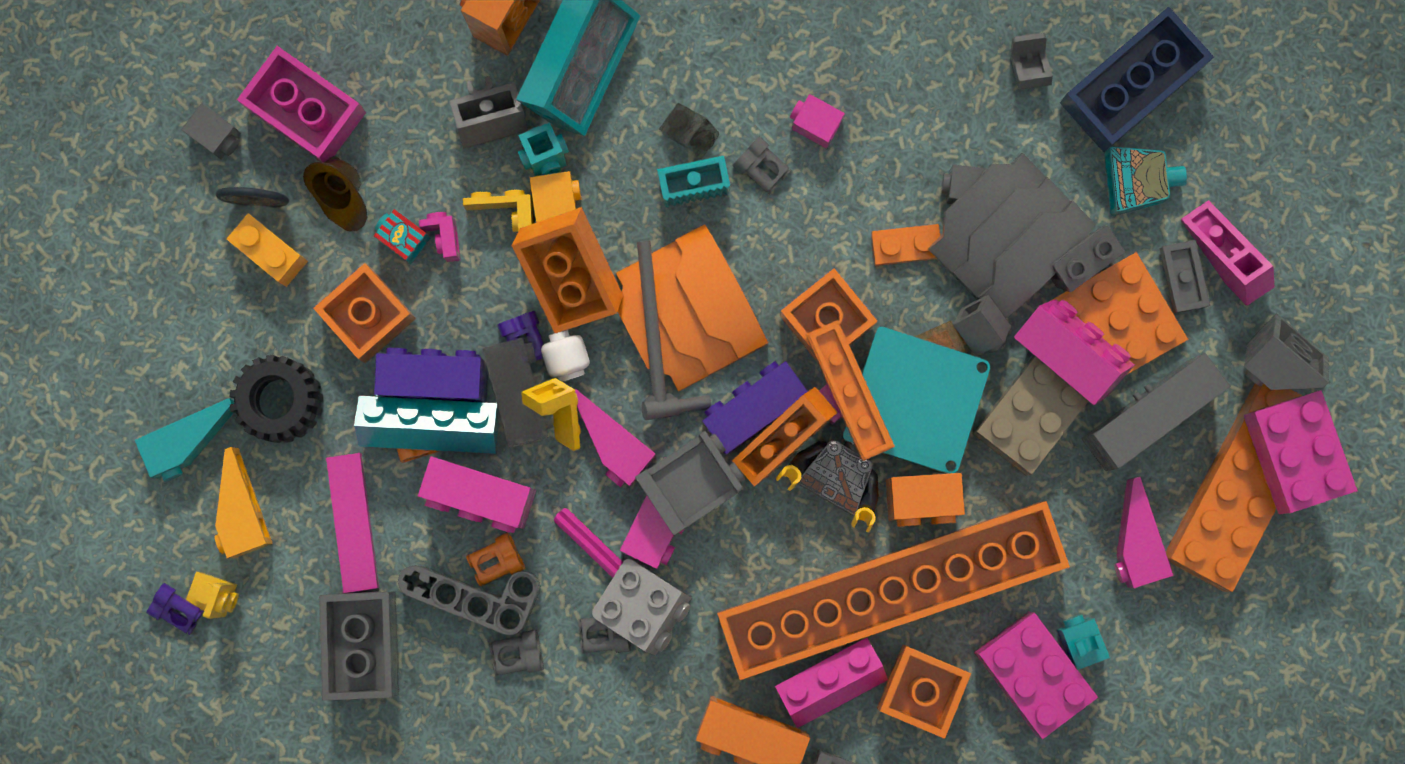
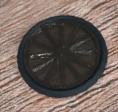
[216,187,289,208]

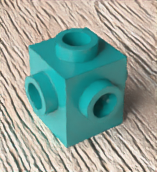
[518,122,569,177]

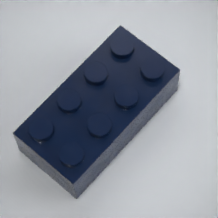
[1060,7,1214,153]

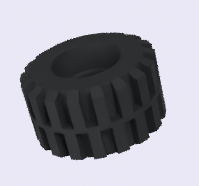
[229,355,324,443]

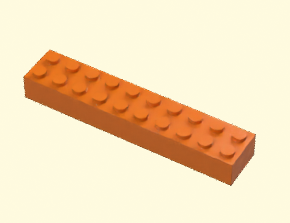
[717,501,1070,680]

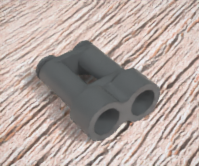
[732,136,792,195]
[578,618,631,653]
[489,630,544,676]

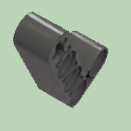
[398,565,541,635]

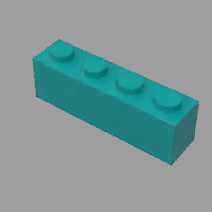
[354,396,499,454]

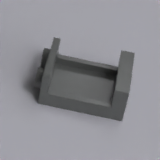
[635,431,746,536]

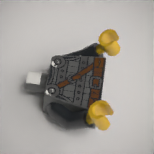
[776,439,879,532]

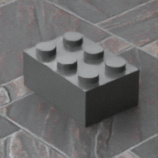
[319,591,399,701]

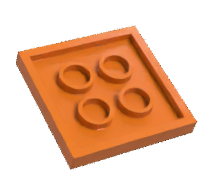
[1050,252,1188,374]

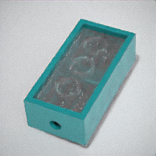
[516,0,641,136]

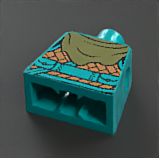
[1104,147,1187,216]

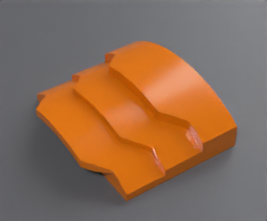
[616,224,768,392]

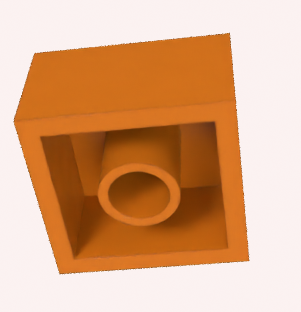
[313,263,416,363]
[779,268,878,363]
[886,473,965,527]
[877,644,971,739]

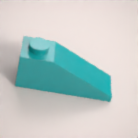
[135,398,234,482]

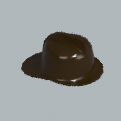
[303,156,367,232]

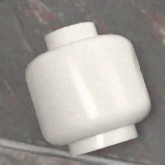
[541,330,590,382]

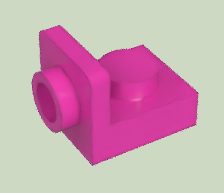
[419,212,461,262]

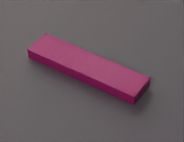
[326,453,379,593]

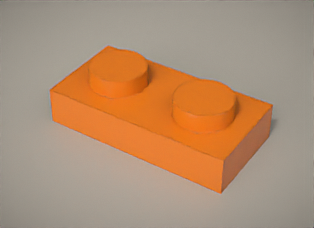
[871,224,940,266]

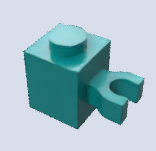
[1057,614,1110,670]

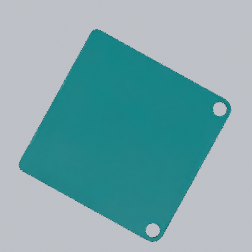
[842,327,990,474]

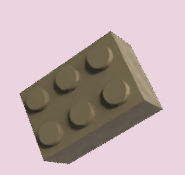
[972,355,1089,476]

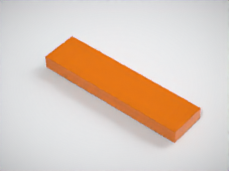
[806,320,895,461]

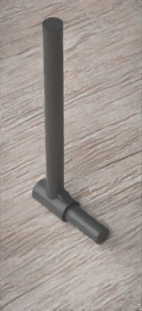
[637,241,711,420]

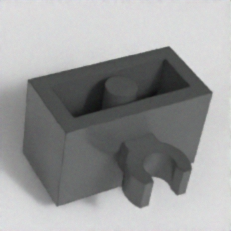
[449,76,528,149]

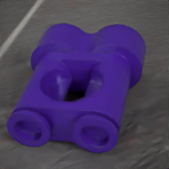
[497,311,544,368]
[146,583,204,635]

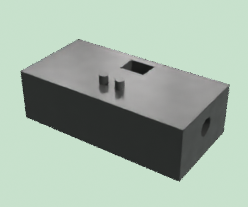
[1081,353,1231,471]

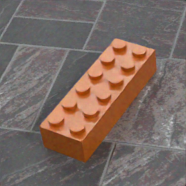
[1166,384,1302,592]

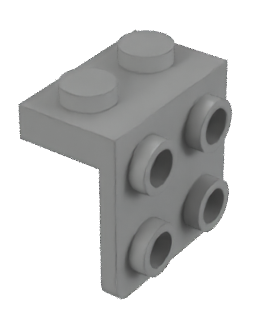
[592,559,692,656]

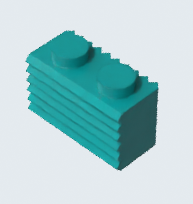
[657,156,730,208]

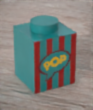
[374,209,431,265]

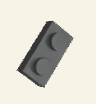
[1159,240,1210,314]

